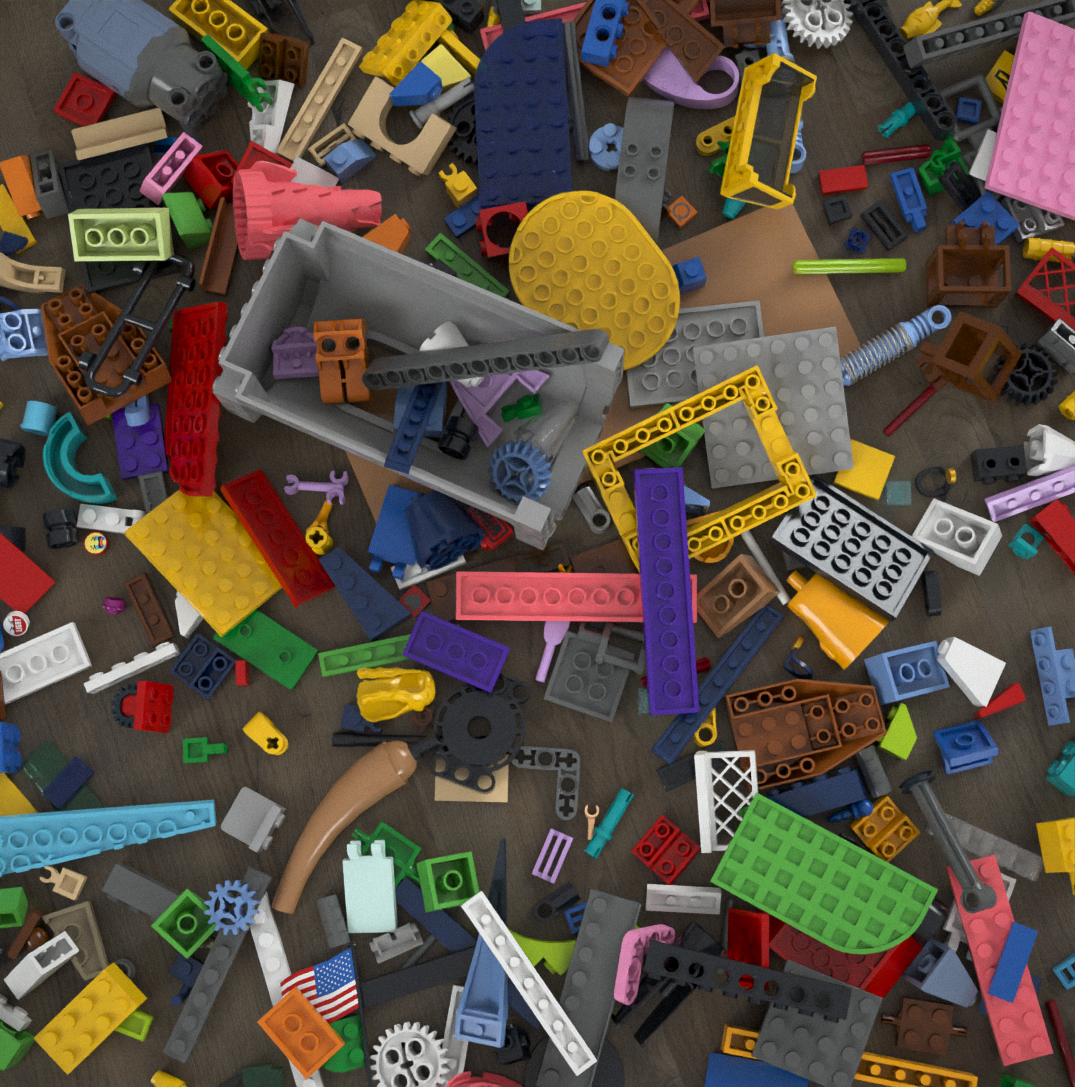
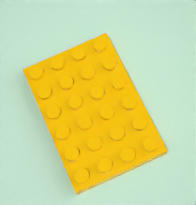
[125,490,282,637]

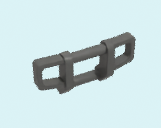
[577,621,646,675]

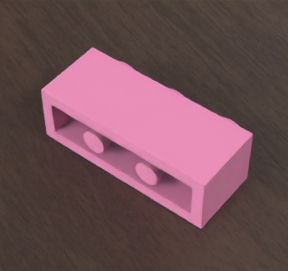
[139,132,203,206]

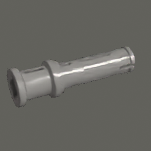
[409,77,476,129]

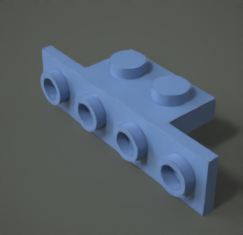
[1030,626,1075,726]

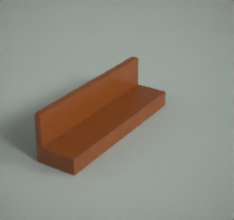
[199,197,239,297]

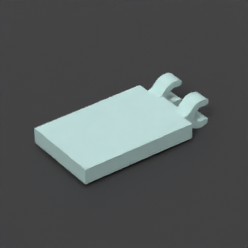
[343,840,398,933]

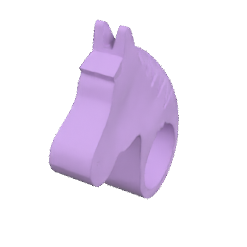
[642,46,739,110]

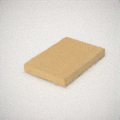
[435,752,509,802]

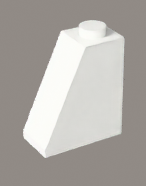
[937,637,1006,707]
[4,931,79,1000]

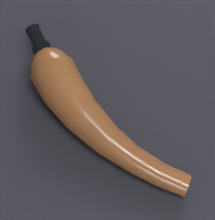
[271,731,442,914]

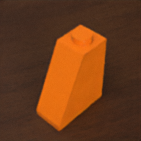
[0,155,42,219]
[362,214,411,254]

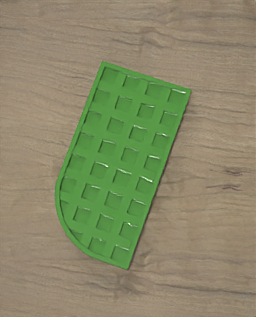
[710,792,938,954]

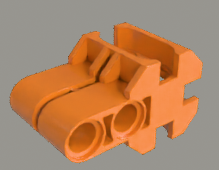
[313,318,371,404]

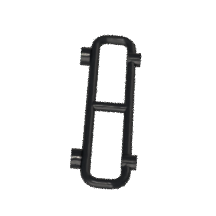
[79,253,196,397]

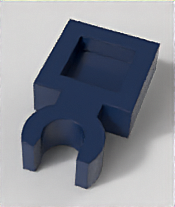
[340,704,383,733]

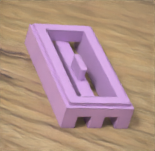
[532,828,573,884]

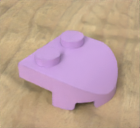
[271,327,319,380]

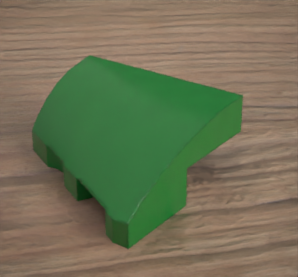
[919,136,971,196]

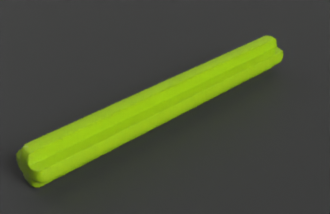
[792,258,906,274]

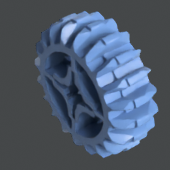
[488,439,553,505]

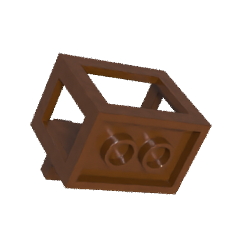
[710,0,781,48]
[926,221,1011,308]
[917,311,1022,404]

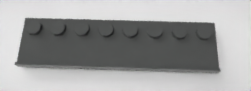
[536,888,642,1087]

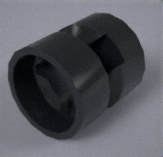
[438,416,479,460]
[43,509,79,549]

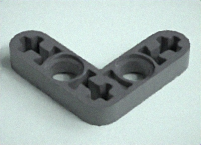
[510,746,580,820]

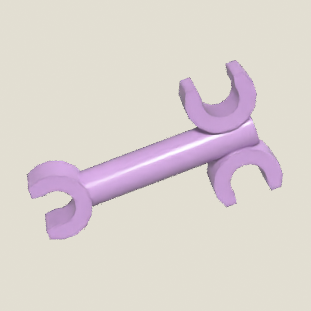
[284,471,349,505]

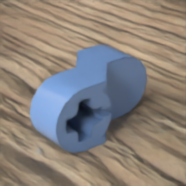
[125,394,150,426]

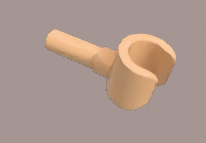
[584,805,599,840]

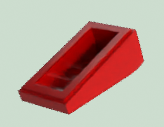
[974,682,1026,719]

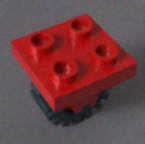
[111,681,174,733]

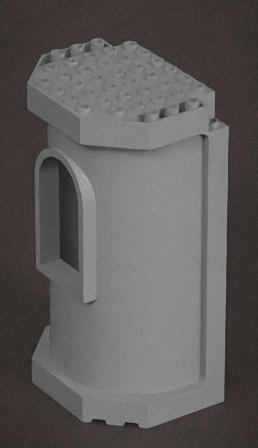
[213,218,625,550]

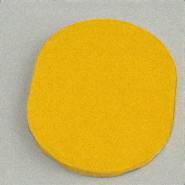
[509,191,680,371]

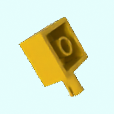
[1036,817,1075,895]

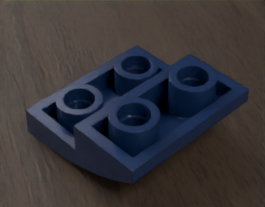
[169,632,237,700]

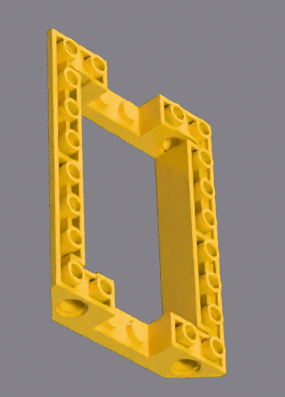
[582,365,817,573]

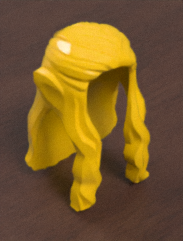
[356,667,435,722]

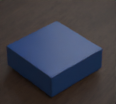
[955,97,982,125]

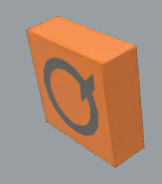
[667,196,697,229]

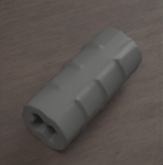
[854,744,892,798]
[316,894,350,948]

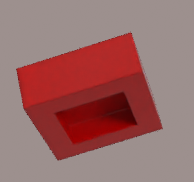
[235,660,250,687]

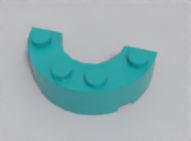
[43,412,118,504]

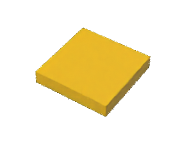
[833,439,895,501]

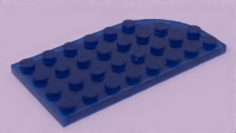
[474,18,573,209]

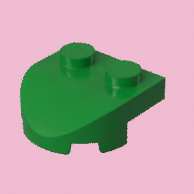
[322,1014,365,1072]

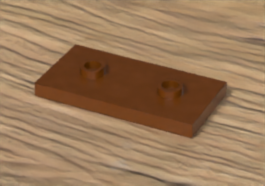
[570,538,640,574]

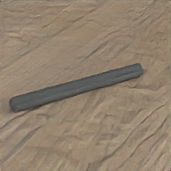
[562,21,590,162]

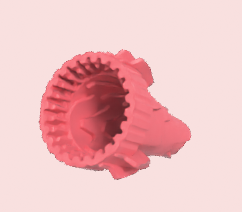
[233,161,382,260]

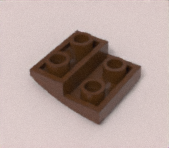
[258,32,309,88]

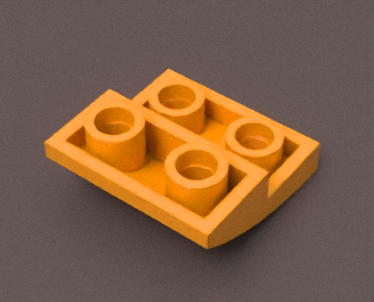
[849,794,921,863]

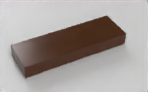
[123,572,176,647]

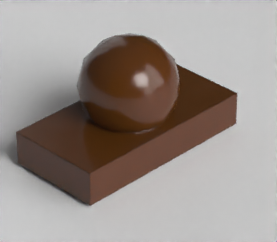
[7,908,48,960]

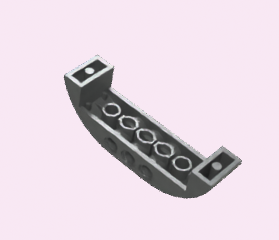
[615,97,675,244]

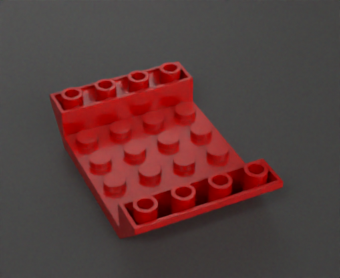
[758,909,923,999]

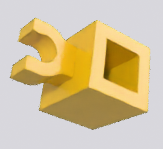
[439,163,478,208]

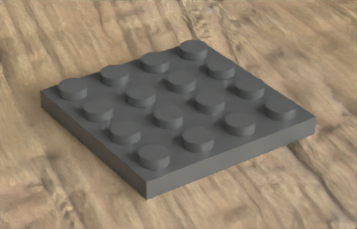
[751,959,882,1087]

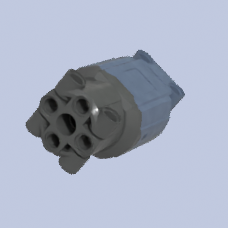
[55,0,229,135]

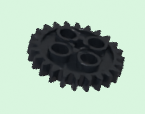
[446,91,518,166]

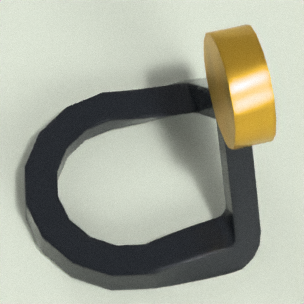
[915,467,956,497]

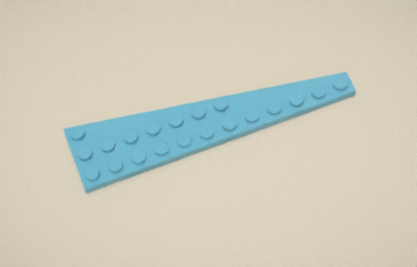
[0,800,217,877]

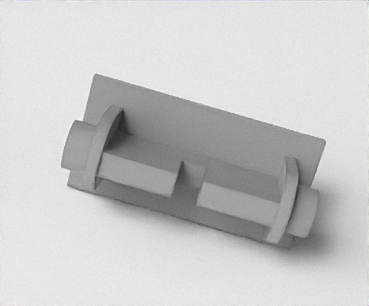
[369,922,423,964]

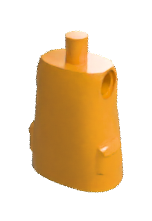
[786,570,890,670]

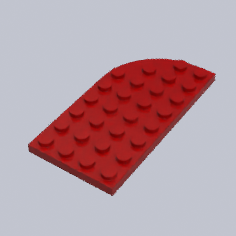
[165,302,228,497]

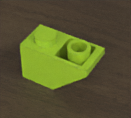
[876,703,917,761]

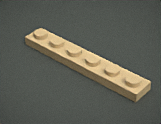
[276,38,363,163]

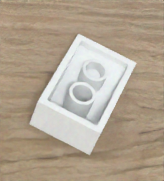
[911,499,1002,576]

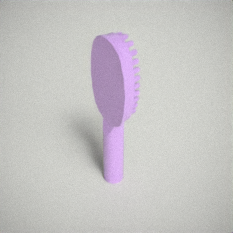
[535,621,570,683]

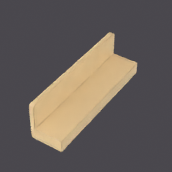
[71,108,169,160]

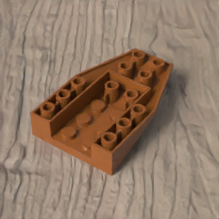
[41,284,172,425]
[723,679,887,792]

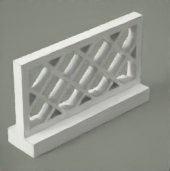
[694,750,758,853]

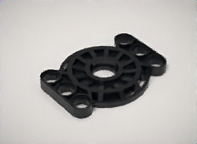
[428,673,531,794]

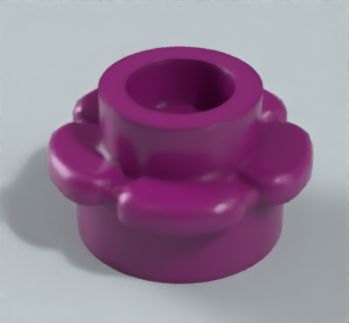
[102,597,126,614]

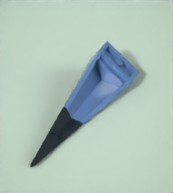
[454,838,508,1048]

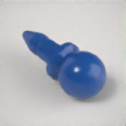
[828,799,874,822]

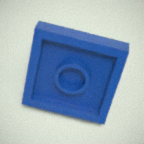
[933,720,998,775]

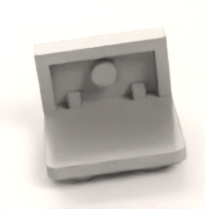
[221,787,286,853]

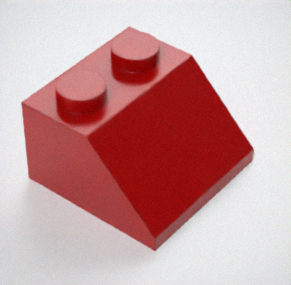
[183,149,238,209]

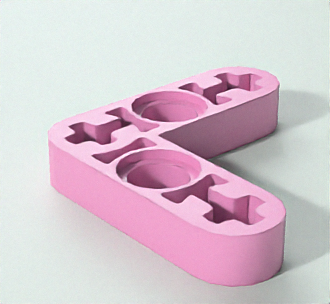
[614,924,675,1005]

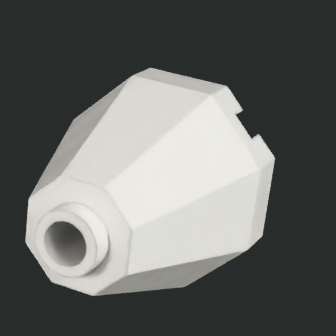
[1023,424,1075,476]

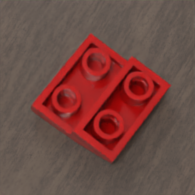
[631,815,701,885]

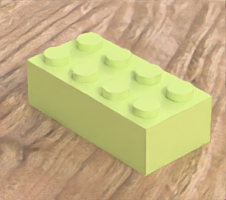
[68,208,174,261]

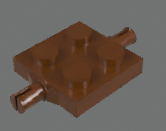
[881,996,968,1056]

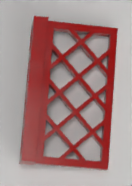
[1015,247,1075,331]

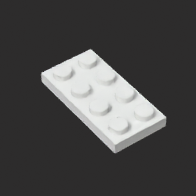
[0,622,93,705]

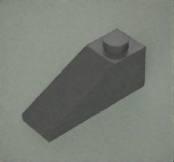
[30,149,69,219]

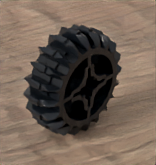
[993,343,1059,407]

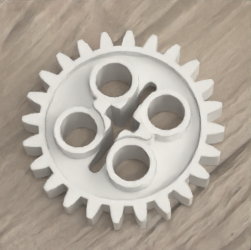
[781,0,853,49]
[370,1022,451,1087]

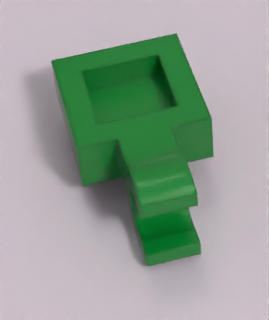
[183,737,228,763]

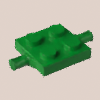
[351,821,422,889]

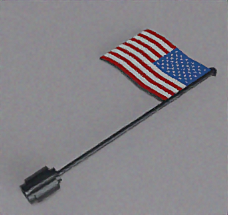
[280,942,373,1087]

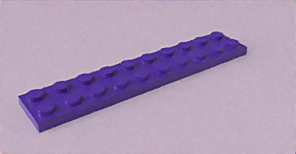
[633,467,699,715]

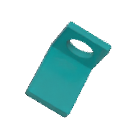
[1008,523,1044,560]

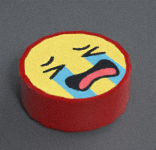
[84,531,109,556]

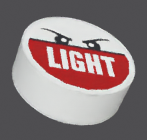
[3,611,30,636]

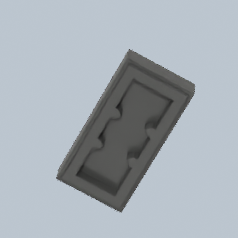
[138,471,168,514]

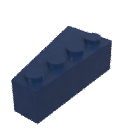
[319,547,413,642]
[766,766,868,818]

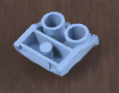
[0,309,48,361]

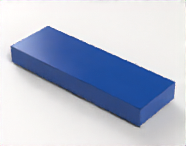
[987,921,1038,1003]

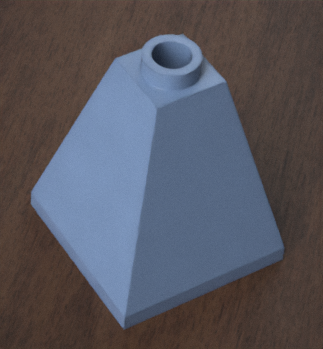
[901,937,979,1008]

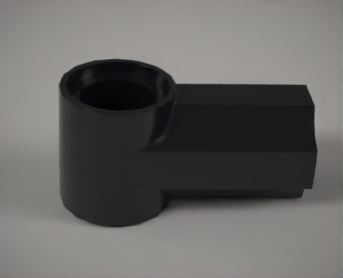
[533,881,581,922]

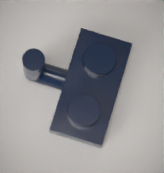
[168,953,204,1006]

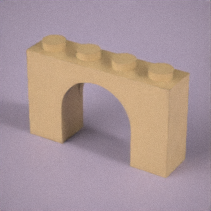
[348,76,457,176]

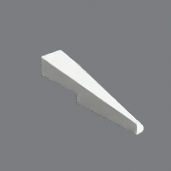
[248,80,294,155]

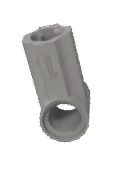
[572,486,610,534]

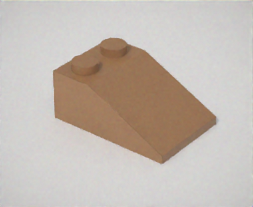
[697,554,780,638]

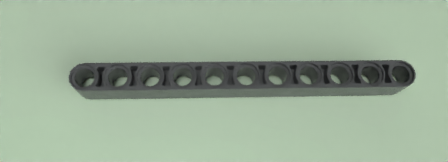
[362,329,609,390]

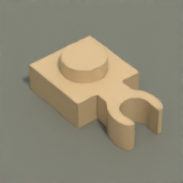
[40,866,87,900]

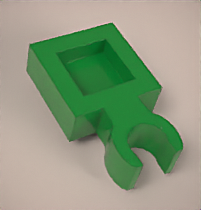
[501,393,542,422]

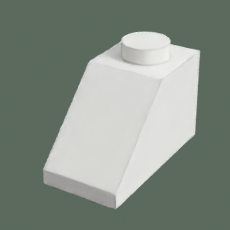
[175,591,204,639]

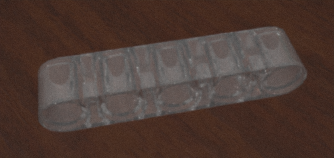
[925,812,1044,883]

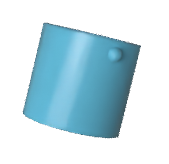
[20,401,58,437]

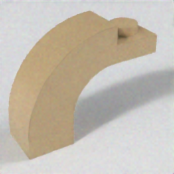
[0,253,66,294]

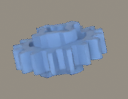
[204,880,260,935]

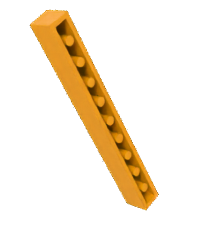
[721,1023,978,1087]

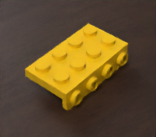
[359,0,452,86]

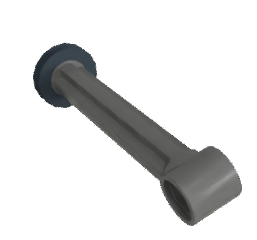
[899,770,997,914]

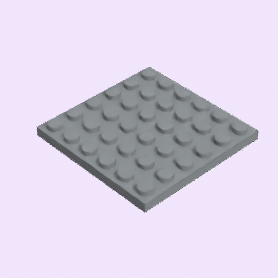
[692,326,854,488]

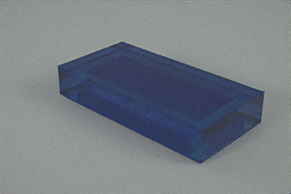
[42,756,95,809]

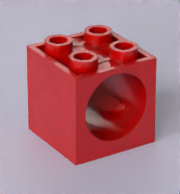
[475,202,528,261]

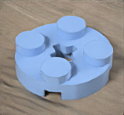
[589,123,623,171]

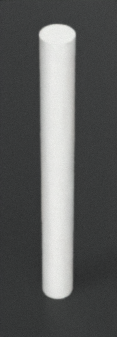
[741,530,791,605]

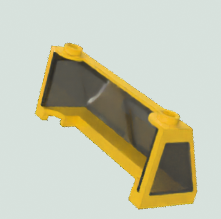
[720,53,817,209]

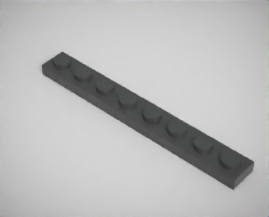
[163,867,273,1063]

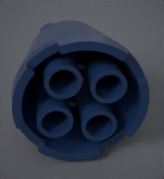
[404,490,485,571]

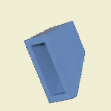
[324,138,377,185]

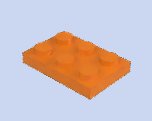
[257,987,345,1080]

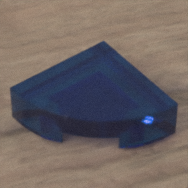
[0,231,29,256]

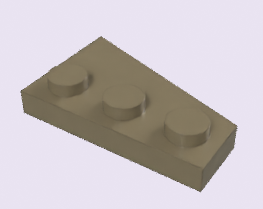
[41,901,109,981]

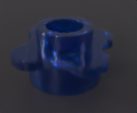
[844,228,871,254]

